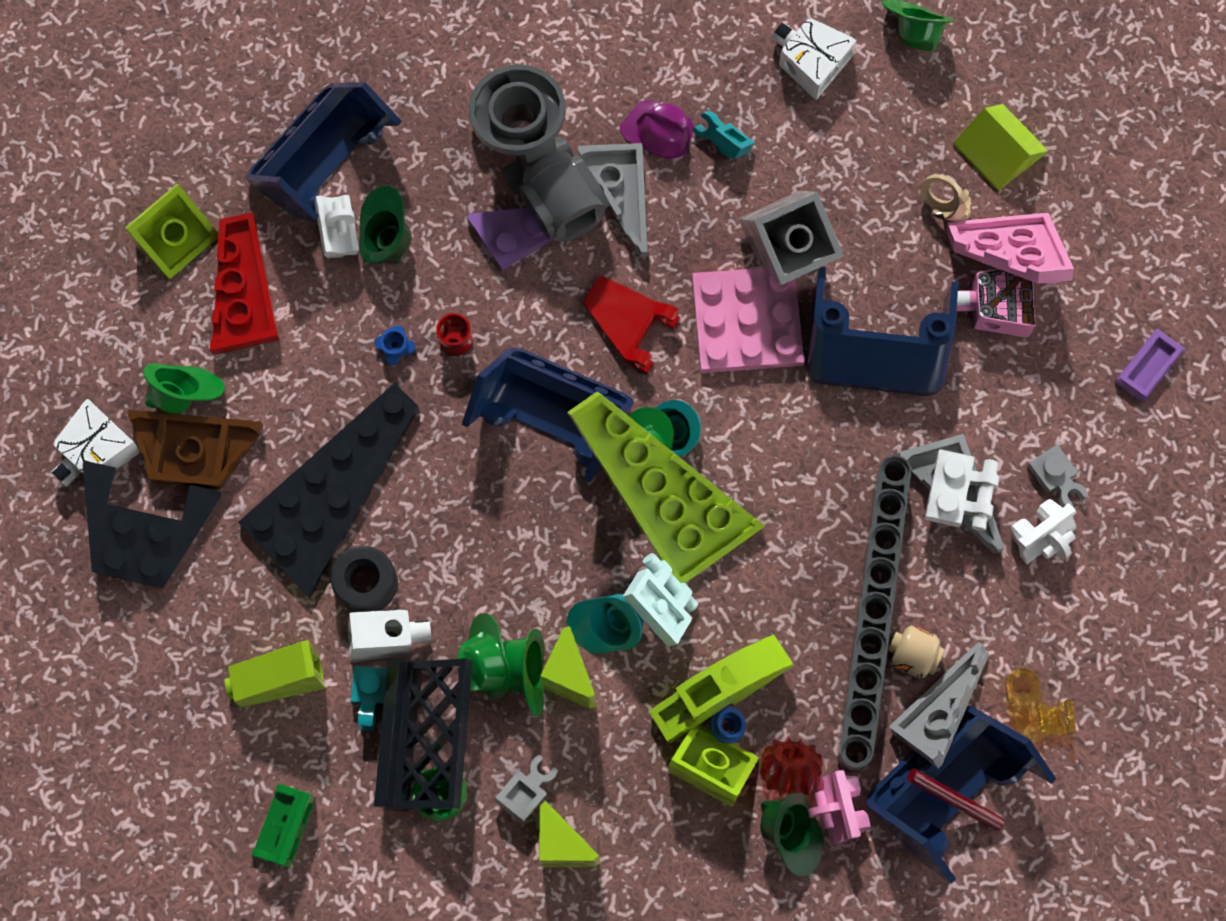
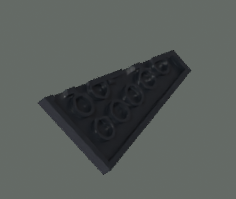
[238,383,419,599]

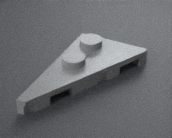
[578,143,648,258]
[898,434,1005,554]
[889,642,989,768]

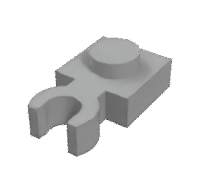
[1027,444,1088,507]
[494,755,558,824]

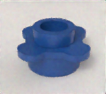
[374,325,415,365]

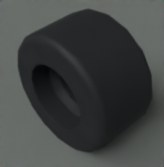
[330,546,398,612]

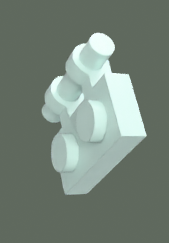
[623,553,698,647]

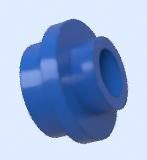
[710,707,746,744]

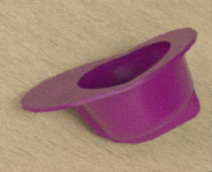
[619,100,695,159]

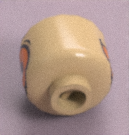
[887,626,944,679]

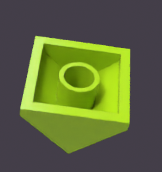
[953,104,1048,191]
[125,184,219,280]
[541,626,597,709]
[668,724,759,807]
[539,801,600,867]

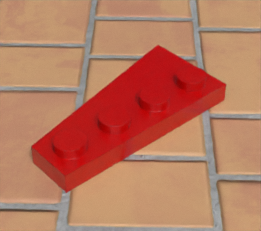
[210,212,280,355]

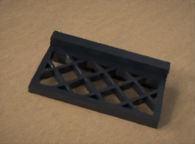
[374,658,473,811]

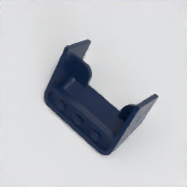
[246,82,402,221]
[807,267,959,396]
[461,348,634,482]
[867,706,1056,884]

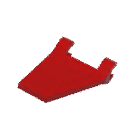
[583,274,680,374]

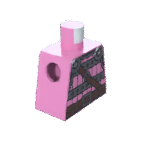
[957,269,1035,337]

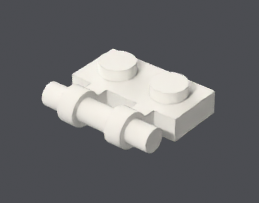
[924,449,1000,531]

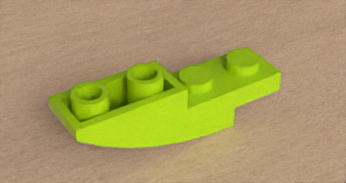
[649,635,794,744]

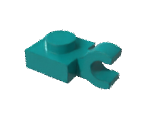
[692,111,755,160]
[350,666,387,731]

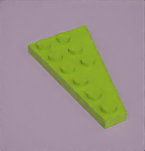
[567,392,765,583]

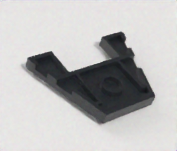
[82,460,222,588]

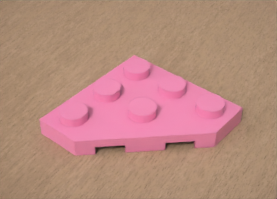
[947,213,1074,284]

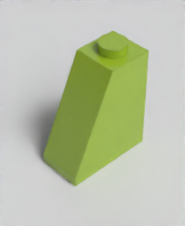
[225,640,326,707]

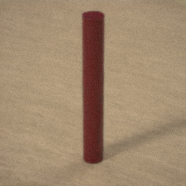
[907,768,1004,831]

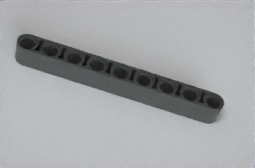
[837,455,911,772]

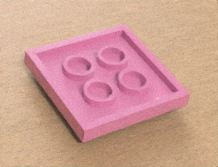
[692,268,804,373]

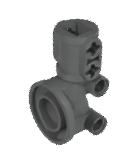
[469,65,609,242]

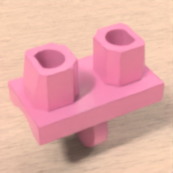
[808,770,871,845]

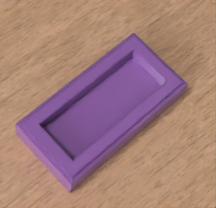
[1115,329,1185,402]

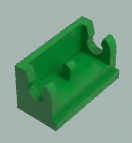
[251,784,316,869]

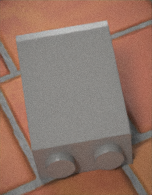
[738,191,844,285]

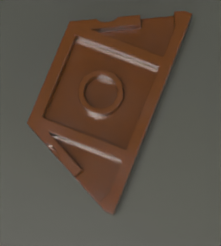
[128,410,264,489]

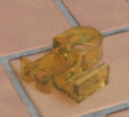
[1004,668,1076,742]

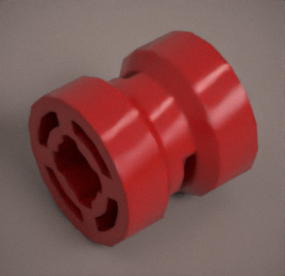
[436,313,473,356]

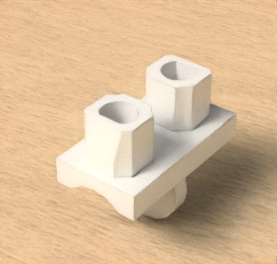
[314,195,359,258]
[1011,499,1076,564]

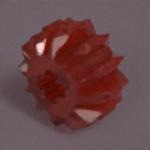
[759,736,823,796]

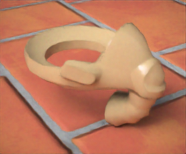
[920,174,972,222]

